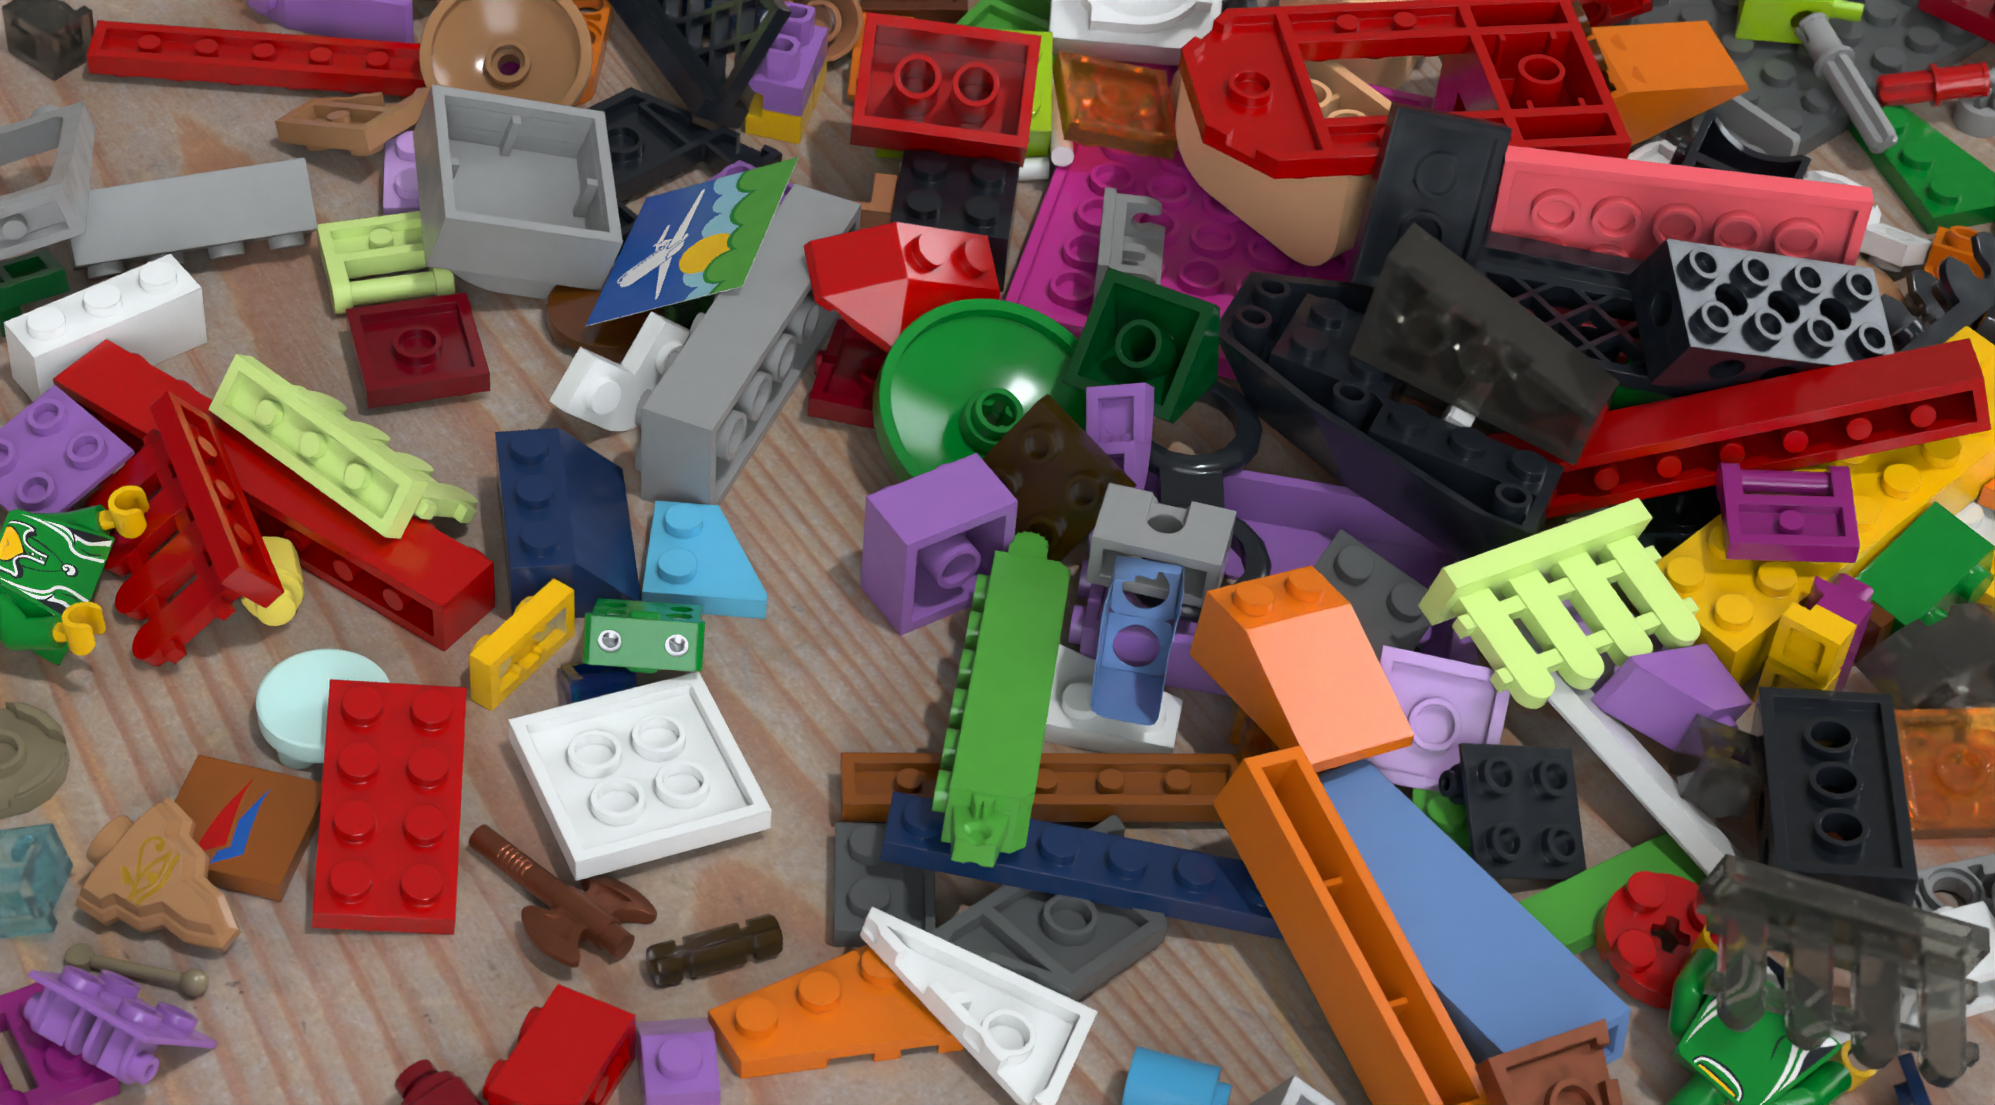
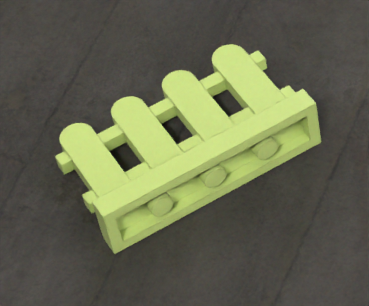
[208,354,478,539]
[1418,498,1701,709]

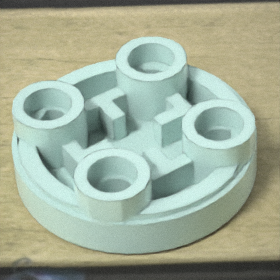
[256,649,390,769]

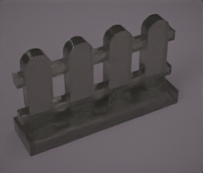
[1696,854,1990,1088]

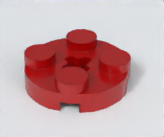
[1595,870,1736,1010]

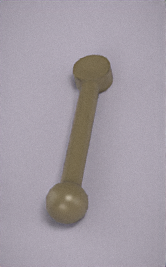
[65,943,209,996]

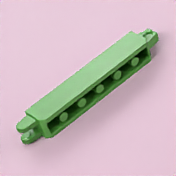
[932,531,1071,867]

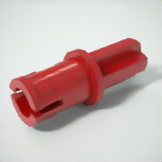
[1875,62,1990,107]

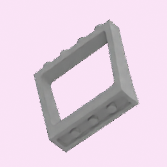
[0,101,96,261]

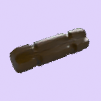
[646,914,783,986]

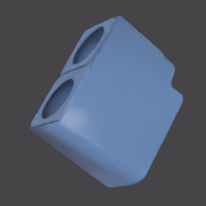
[1090,556,1184,726]

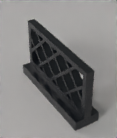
[608,0,792,130]
[1461,230,1706,397]

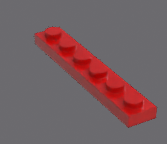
[87,20,426,98]

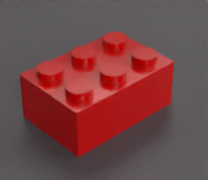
[850,12,1042,168]

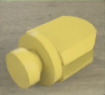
[240,536,304,626]

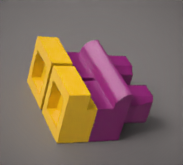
[1753,573,1874,703]

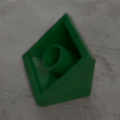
[1062,267,1220,424]

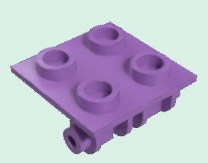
[0,385,135,513]
[23,965,218,1085]

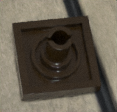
[982,394,1137,562]

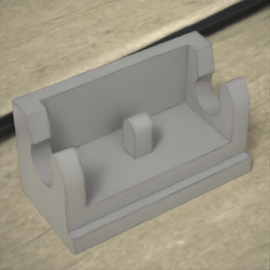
[1093,187,1165,303]

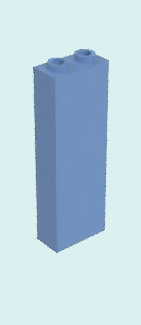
[1318,759,1631,1065]

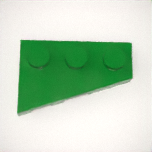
[1848,105,1995,234]

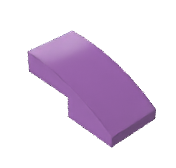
[1086,383,1154,490]

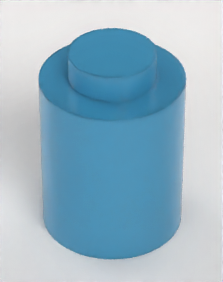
[1121,1046,1232,1105]

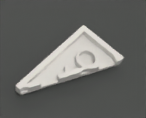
[860,907,1098,1105]

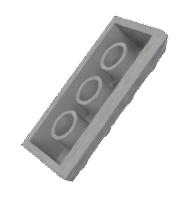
[66,157,318,279]

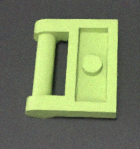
[317,211,455,314]

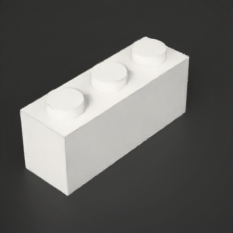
[4,254,207,402]

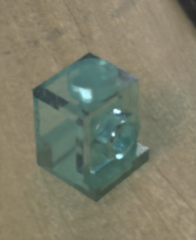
[0,823,73,939]

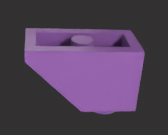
[1591,644,1753,752]
[635,1017,721,1105]

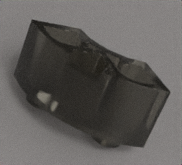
[1855,603,1995,733]

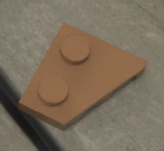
[275,87,430,156]

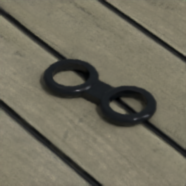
[1132,379,1272,623]

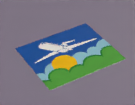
[585,157,799,326]

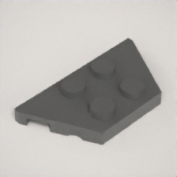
[930,814,1169,1001]

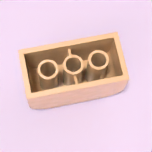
[1175,60,1392,266]

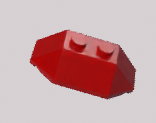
[803,222,1002,353]

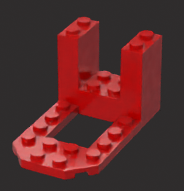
[1179,0,1632,231]

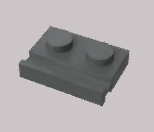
[833,822,936,948]

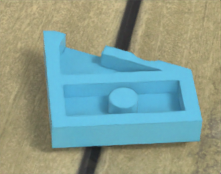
[642,500,767,619]

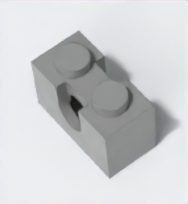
[1086,483,1237,608]

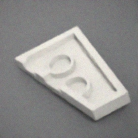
[1043,644,1183,753]

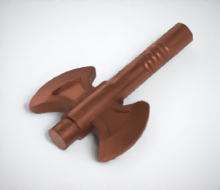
[469,824,657,967]

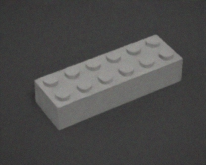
[635,183,861,506]

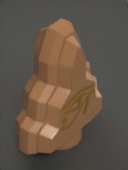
[75,797,241,952]

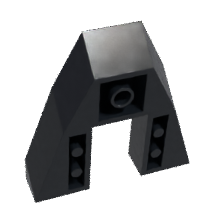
[1219,271,1621,561]

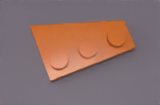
[708,944,964,1079]

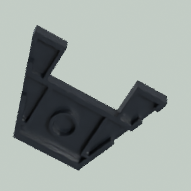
[587,87,782,256]

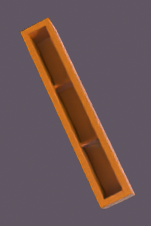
[1212,745,1490,1105]

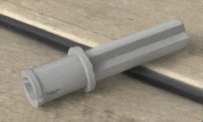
[1795,12,1898,154]

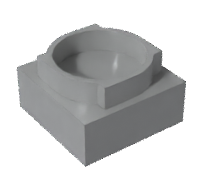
[413,84,623,300]

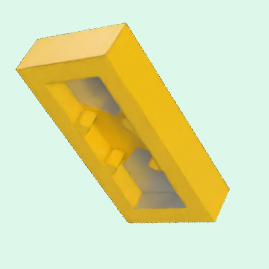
[468,578,575,712]

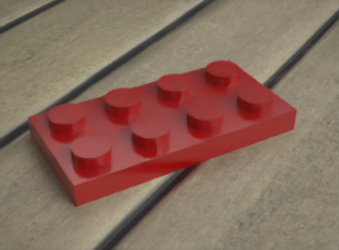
[312,679,467,935]

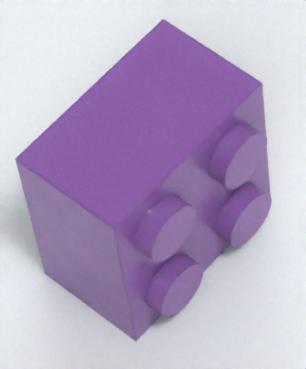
[860,453,1018,636]

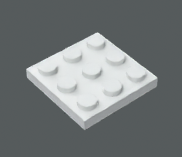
[508,671,772,881]

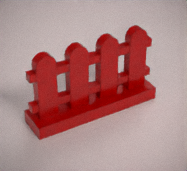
[83,391,285,667]

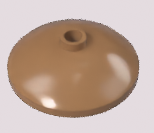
[419,0,593,107]

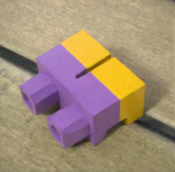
[745,1,828,144]

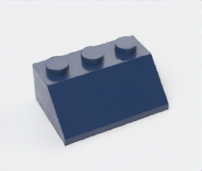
[495,428,641,618]

